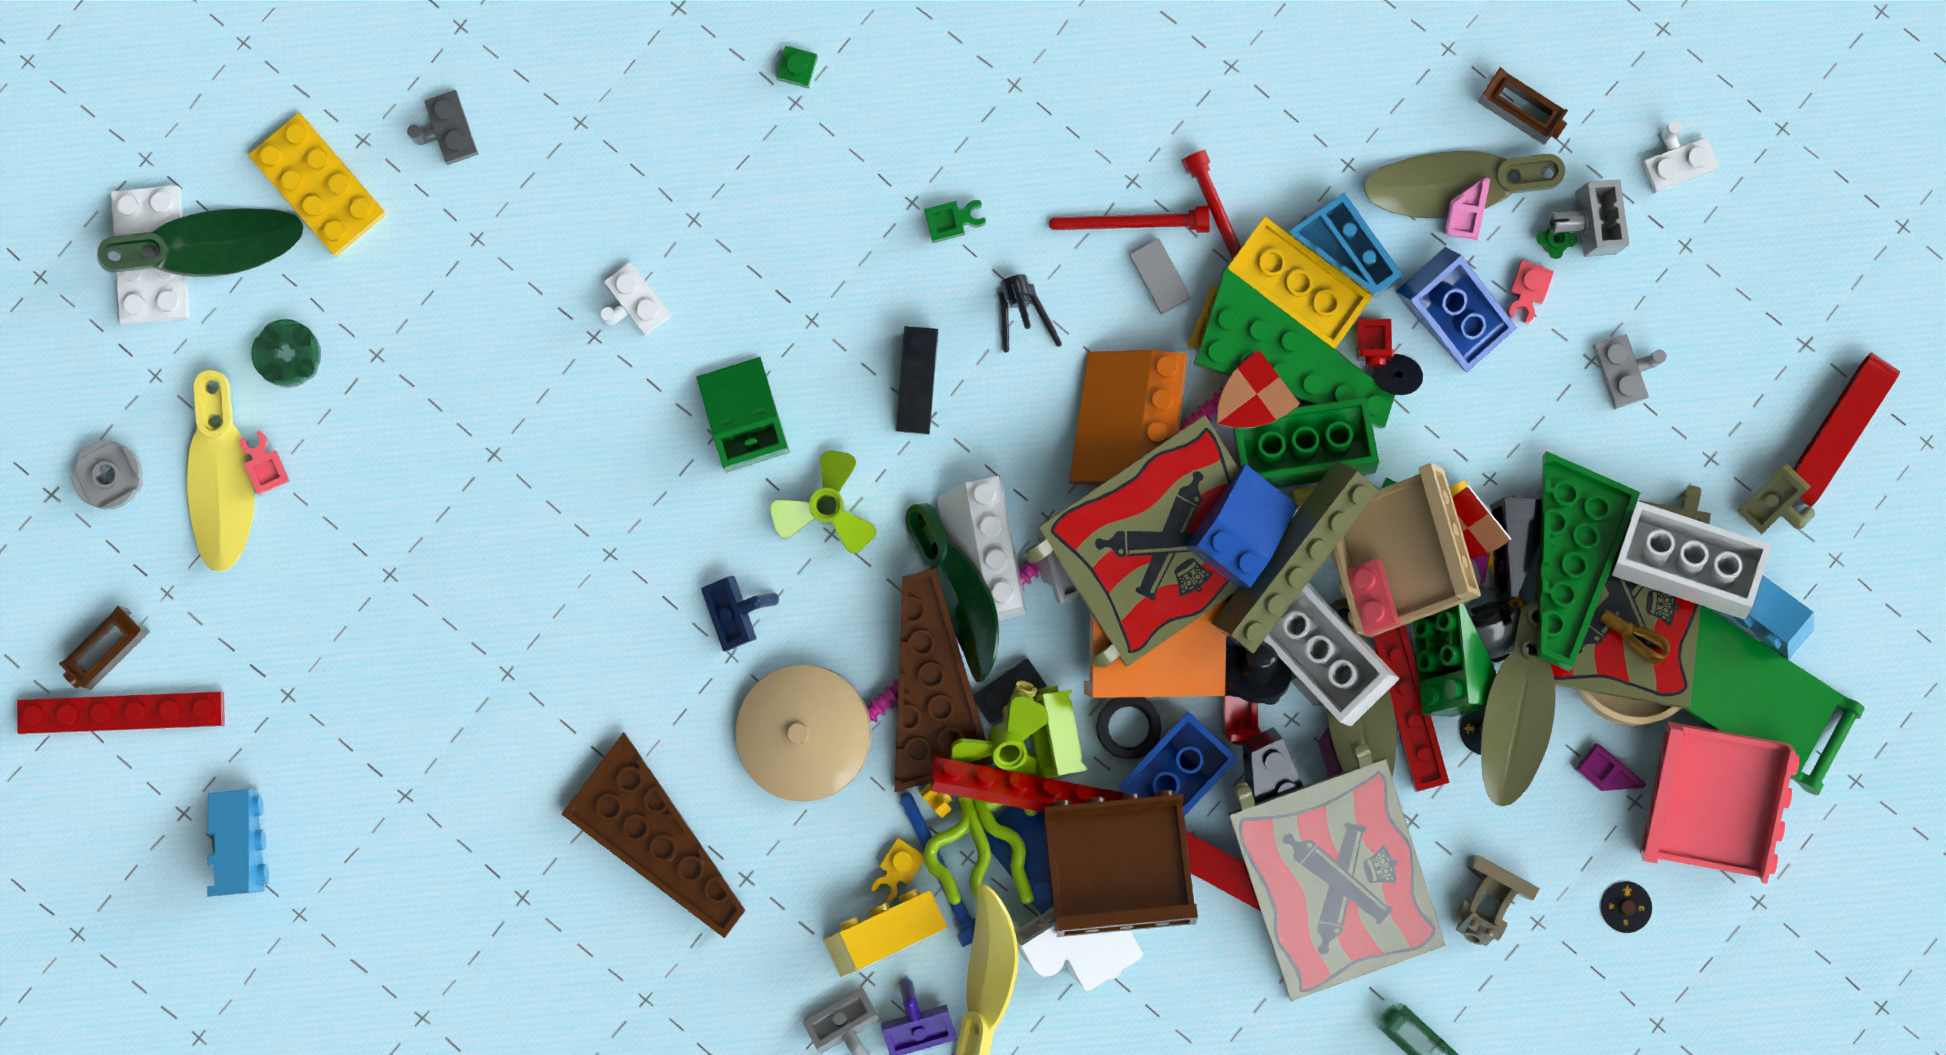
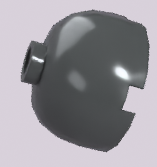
[1470,601,1521,662]

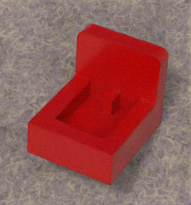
[1356,319,1394,367]
[1222,692,1262,745]

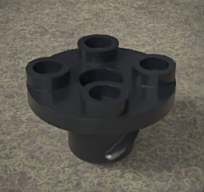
[1225,641,1292,705]

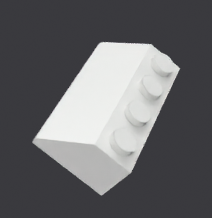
[937,476,1028,621]

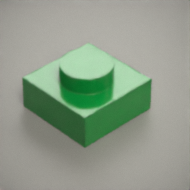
[776,46,818,89]

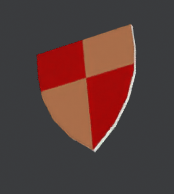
[1217,350,1300,428]
[1452,485,1511,558]

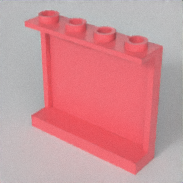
[1640,721,1799,884]

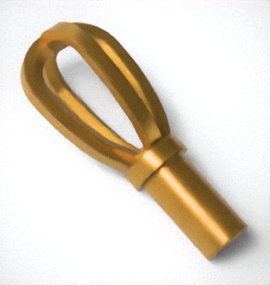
[1600,610,1670,663]

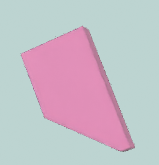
[1444,177,1490,240]

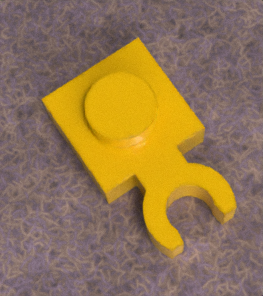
[919,784,953,818]
[871,838,924,902]

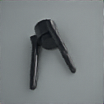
[998,274,1062,353]

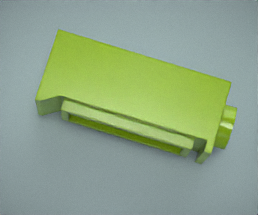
[1033,685,1087,778]

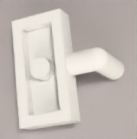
[1642,121,1719,193]
[601,262,672,336]

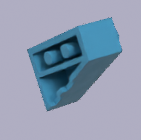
[1288,193,1403,298]
[1733,575,1814,660]
[207,789,269,897]

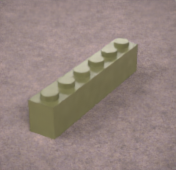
[1212,461,1379,653]

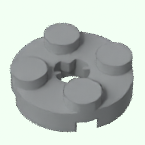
[71,441,143,509]

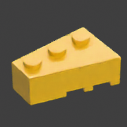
[823,888,948,977]

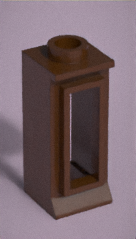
[1477,67,1568,145]

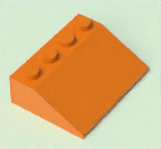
[1069,350,1188,486]

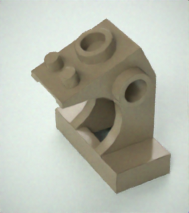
[1455,855,1540,946]

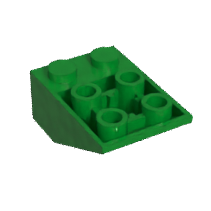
[696,357,791,473]
[1413,603,1497,717]

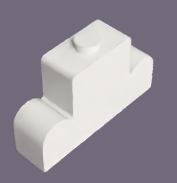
[1015,907,1143,991]

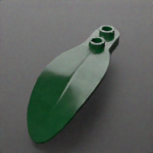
[97,209,303,277]
[905,503,999,682]

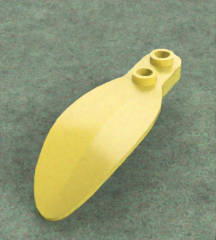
[187,370,255,572]
[955,884,1018,1055]

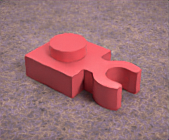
[1507,260,1554,324]
[240,431,290,495]

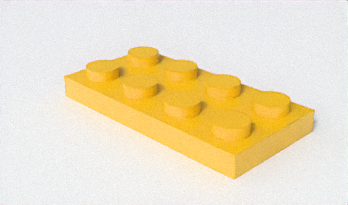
[248,112,387,257]
[1227,216,1373,349]

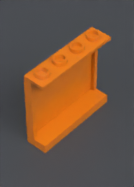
[1084,598,1227,698]

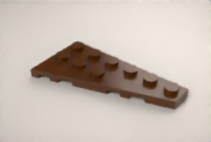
[894,567,993,792]
[561,732,746,938]

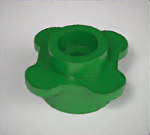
[1536,223,1577,259]

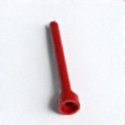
[1181,150,1241,260]
[1048,206,1210,233]

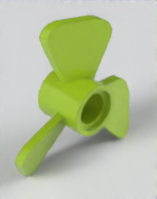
[770,450,876,554]
[951,693,1049,777]

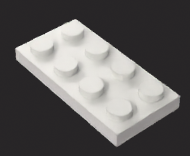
[111,185,190,325]

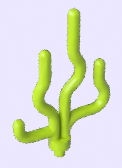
[923,796,1037,905]

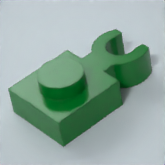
[924,200,986,243]

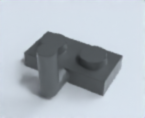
[407,90,479,165]

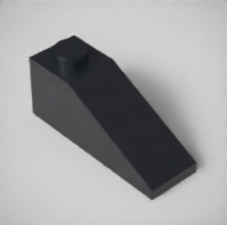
[896,326,939,435]
[1490,497,1541,605]

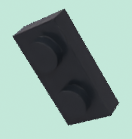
[973,658,1047,725]

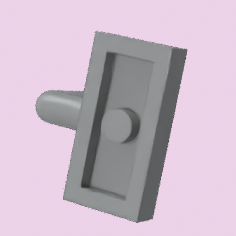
[1593,334,1667,409]
[803,987,880,1055]

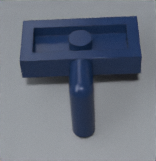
[701,576,779,652]

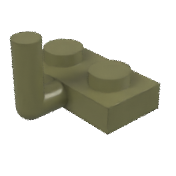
[1737,463,1815,535]

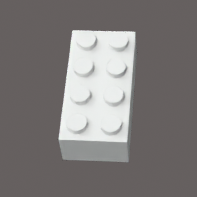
[1612,501,1772,620]
[1264,582,1400,726]

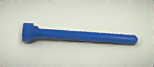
[900,792,976,947]

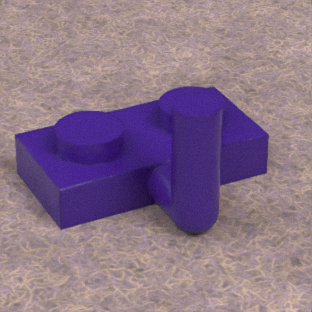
[881,979,957,1055]

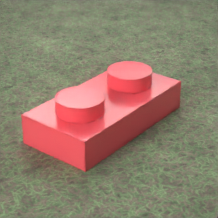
[1347,558,1400,635]

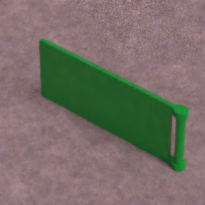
[1682,605,1865,795]

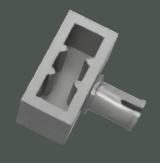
[1549,179,1629,257]

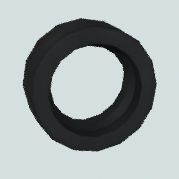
[1096,697,1162,760]

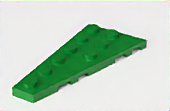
[1193,267,1395,429]
[1537,451,1640,672]

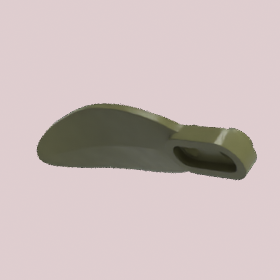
[1364,151,1565,218]
[1326,599,1397,776]
[1481,602,1556,806]

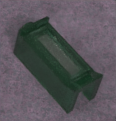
[1378,1003,1459,1055]

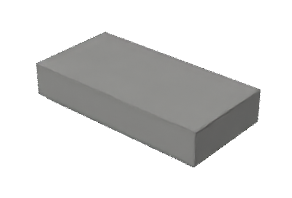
[1129,239,1191,314]

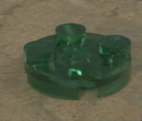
[251,319,321,388]

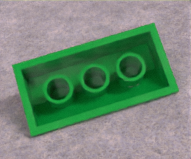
[1233,397,1379,488]

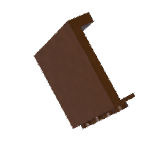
[1044,790,1198,938]

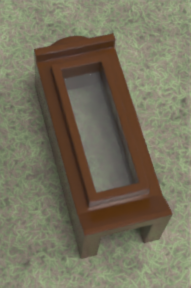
[59,606,150,689]

